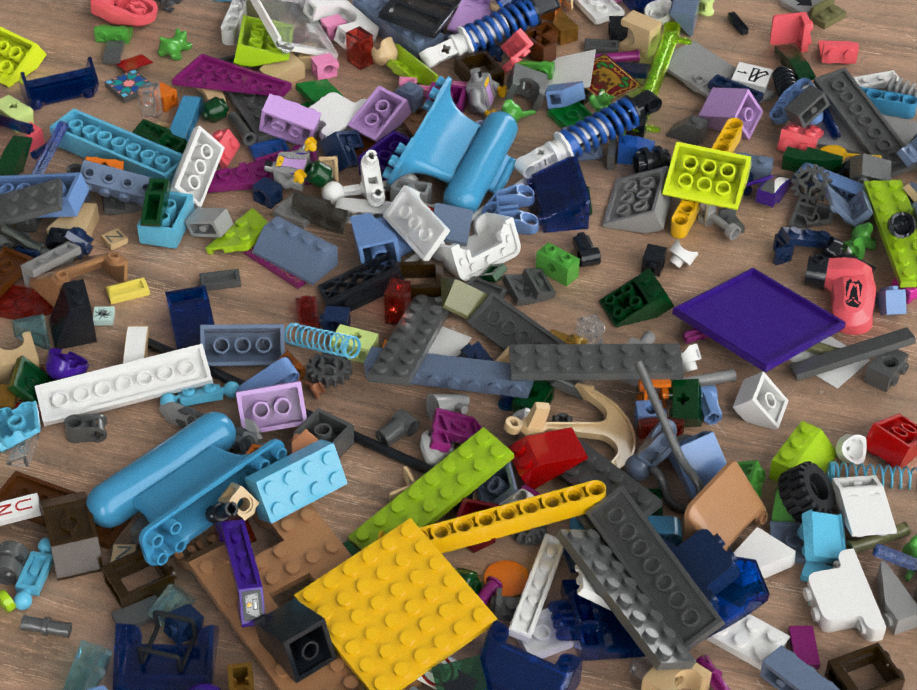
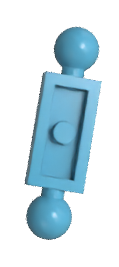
[160,381,239,406]
[13,537,53,610]

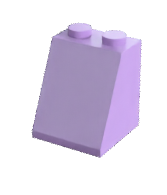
[698,88,763,140]

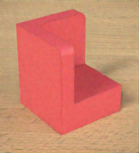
[24,122,45,152]

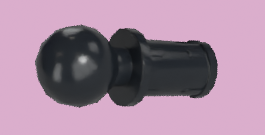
[205,501,238,523]

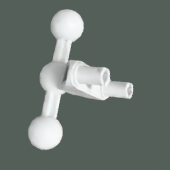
[321,150,419,207]

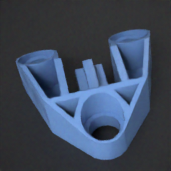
[769,78,823,125]
[481,184,539,235]

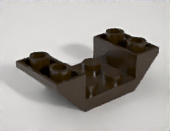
[39,491,103,581]

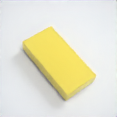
[105,278,150,305]

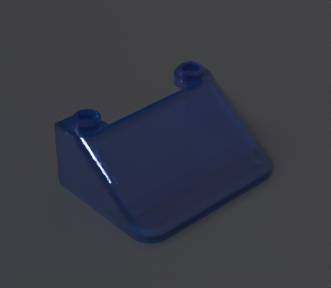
[469,620,583,690]
[112,623,219,690]

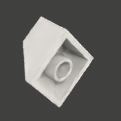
[733,372,789,430]

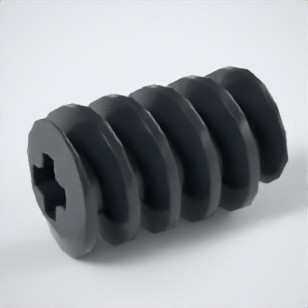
[772,66,797,98]

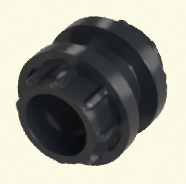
[633,145,671,174]

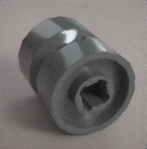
[0,540,29,585]

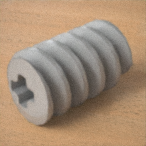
[885,75,917,98]

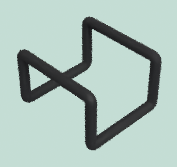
[137,610,198,673]

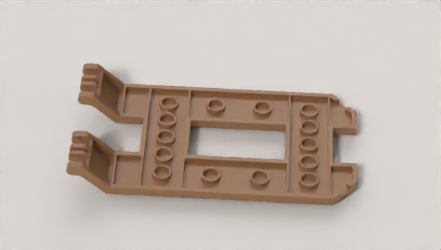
[172,503,423,690]

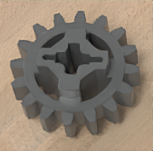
[791,164,833,205]
[307,351,352,388]

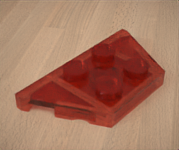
[0,285,54,324]

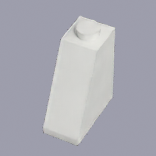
[732,527,796,588]

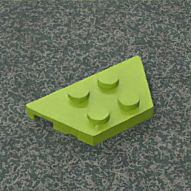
[206,208,268,255]

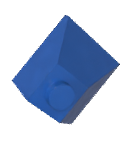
[617,135,655,165]

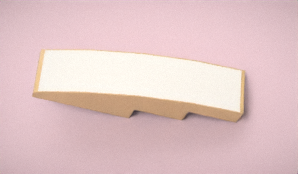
[123,326,149,363]

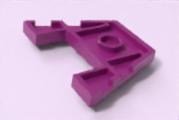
[429,407,483,453]

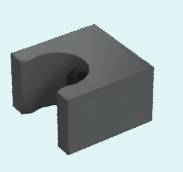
[504,63,548,112]

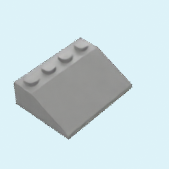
[602,166,672,234]

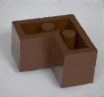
[524,21,558,62]

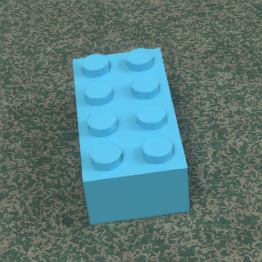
[244,439,348,524]

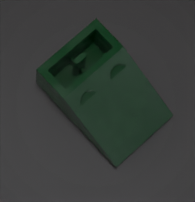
[599,268,675,328]

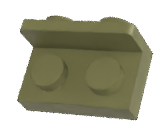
[809,0,847,29]

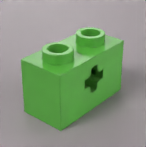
[536,242,580,287]

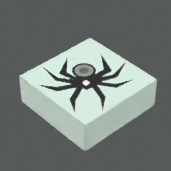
[93,306,116,326]

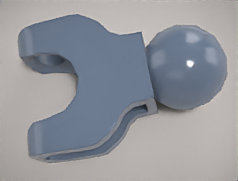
[624,419,677,481]

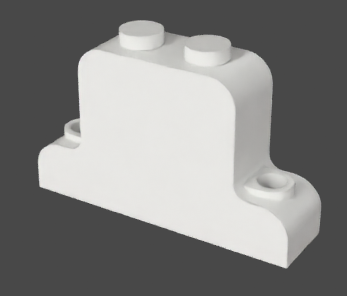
[309,92,367,147]
[803,548,887,642]

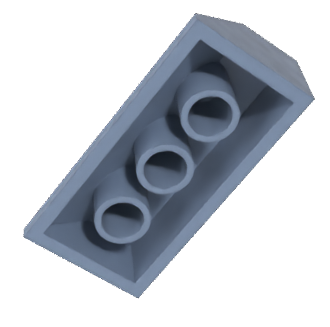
[253,216,338,286]
[200,324,285,367]

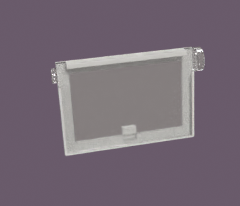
[250,0,338,59]

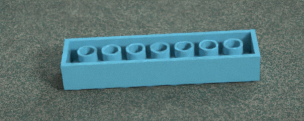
[49,108,183,184]

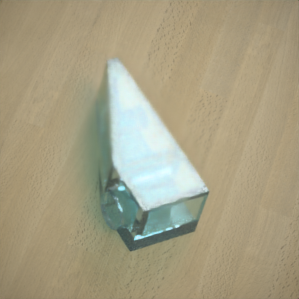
[63,640,113,690]

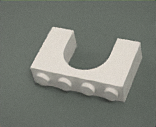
[303,0,379,49]

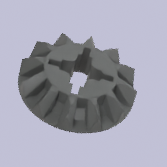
[511,525,547,545]

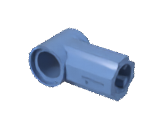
[701,385,722,425]

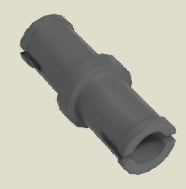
[20,615,72,638]

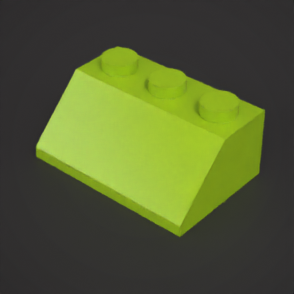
[768,421,837,482]

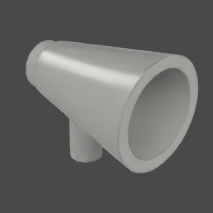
[426,394,470,420]

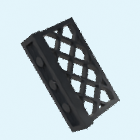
[318,251,407,312]

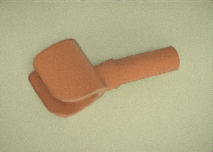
[302,379,326,399]

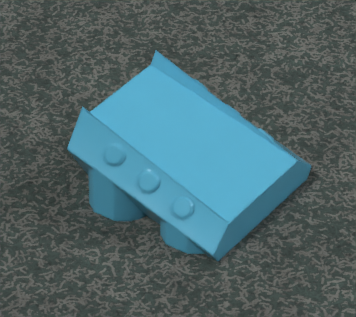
[0,400,41,453]
[797,509,846,564]

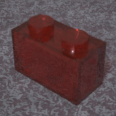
[346,26,374,70]
[384,278,411,326]

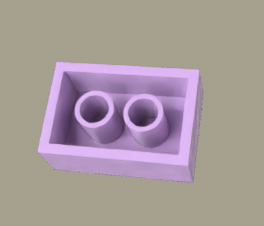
[259,94,321,146]
[236,380,307,433]

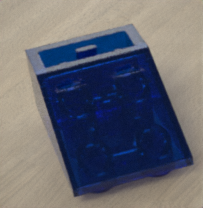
[165,285,214,350]

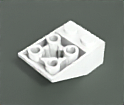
[832,475,897,537]

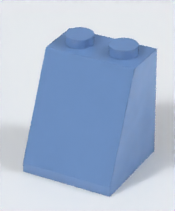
[350,213,401,274]
[668,431,727,499]

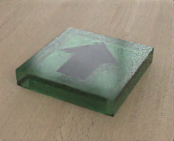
[431,655,488,690]

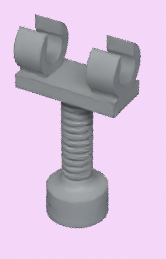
[697,203,741,240]

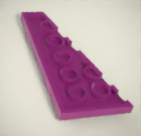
[172,53,292,97]
[207,145,317,193]

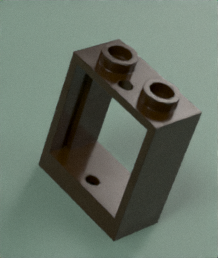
[454,50,504,87]
[392,261,444,303]
[101,549,177,608]
[824,643,905,690]

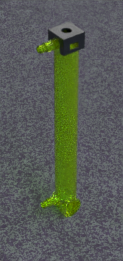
[626,21,692,138]

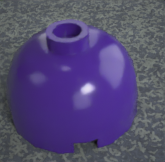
[45,348,90,381]

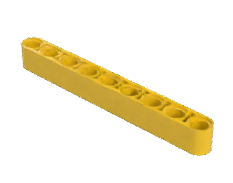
[670,118,743,239]
[420,480,606,554]

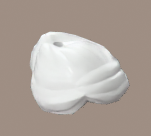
[644,0,672,26]
[420,430,454,466]

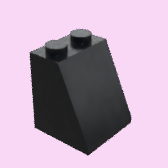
[49,279,97,349]
[254,599,337,683]

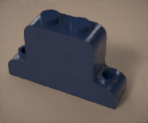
[664,529,740,613]

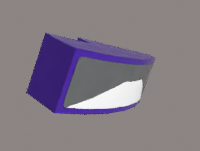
[755,174,793,207]

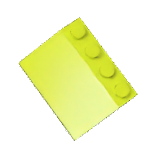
[0,27,47,88]
[662,142,751,211]

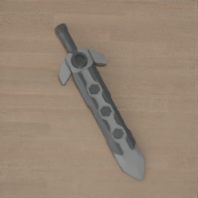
[159,401,265,455]

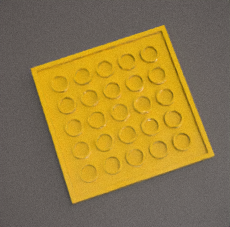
[294,518,498,690]

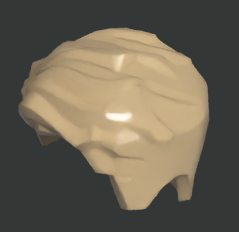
[371,37,398,66]

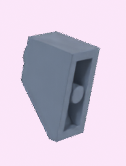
[392,81,423,113]

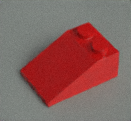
[866,413,917,469]
[507,427,588,490]

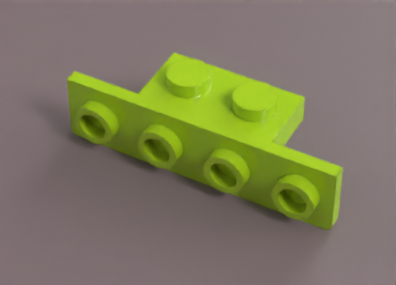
[387,44,438,86]

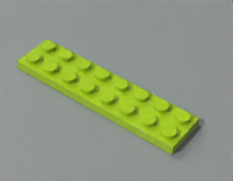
[863,180,917,288]
[348,427,514,551]

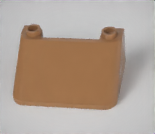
[29,252,128,307]
[684,460,768,551]

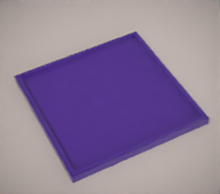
[672,268,846,373]

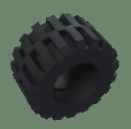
[778,461,836,523]

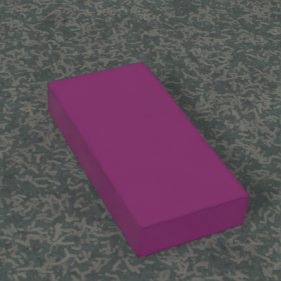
[788,626,820,670]

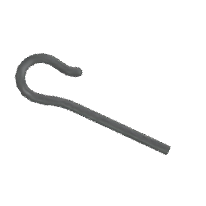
[634,360,704,514]

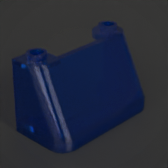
[527,156,590,233]

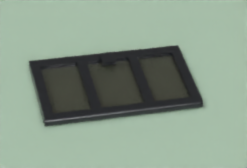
[378,0,461,38]

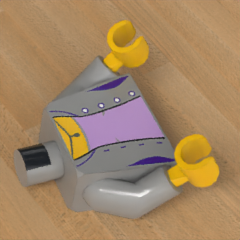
[466,68,506,117]
[264,136,317,191]

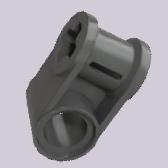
[64,413,107,443]

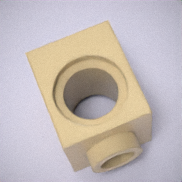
[217,482,260,521]

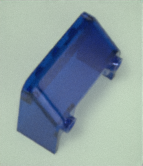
[19,57,99,110]

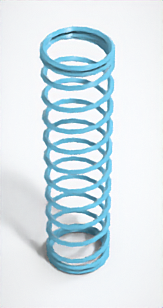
[284,323,361,359]
[827,461,917,490]

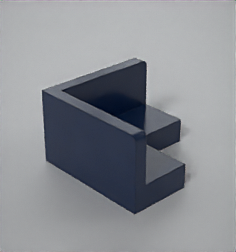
[320,130,365,173]

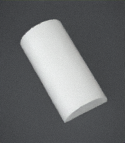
[170,126,225,209]

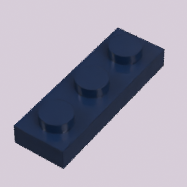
[708,74,764,103]
[778,226,831,249]

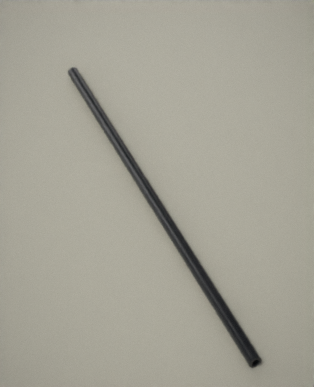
[148,337,476,494]

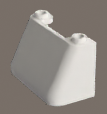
[432,212,521,281]

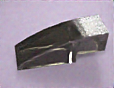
[291,192,348,234]

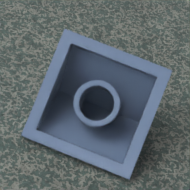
[669,0,700,37]
[477,462,517,504]

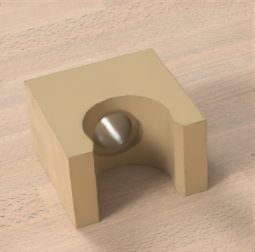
[619,10,662,60]
[0,331,40,385]
[641,663,712,690]

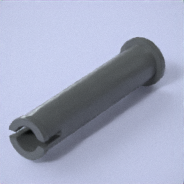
[228,111,257,146]

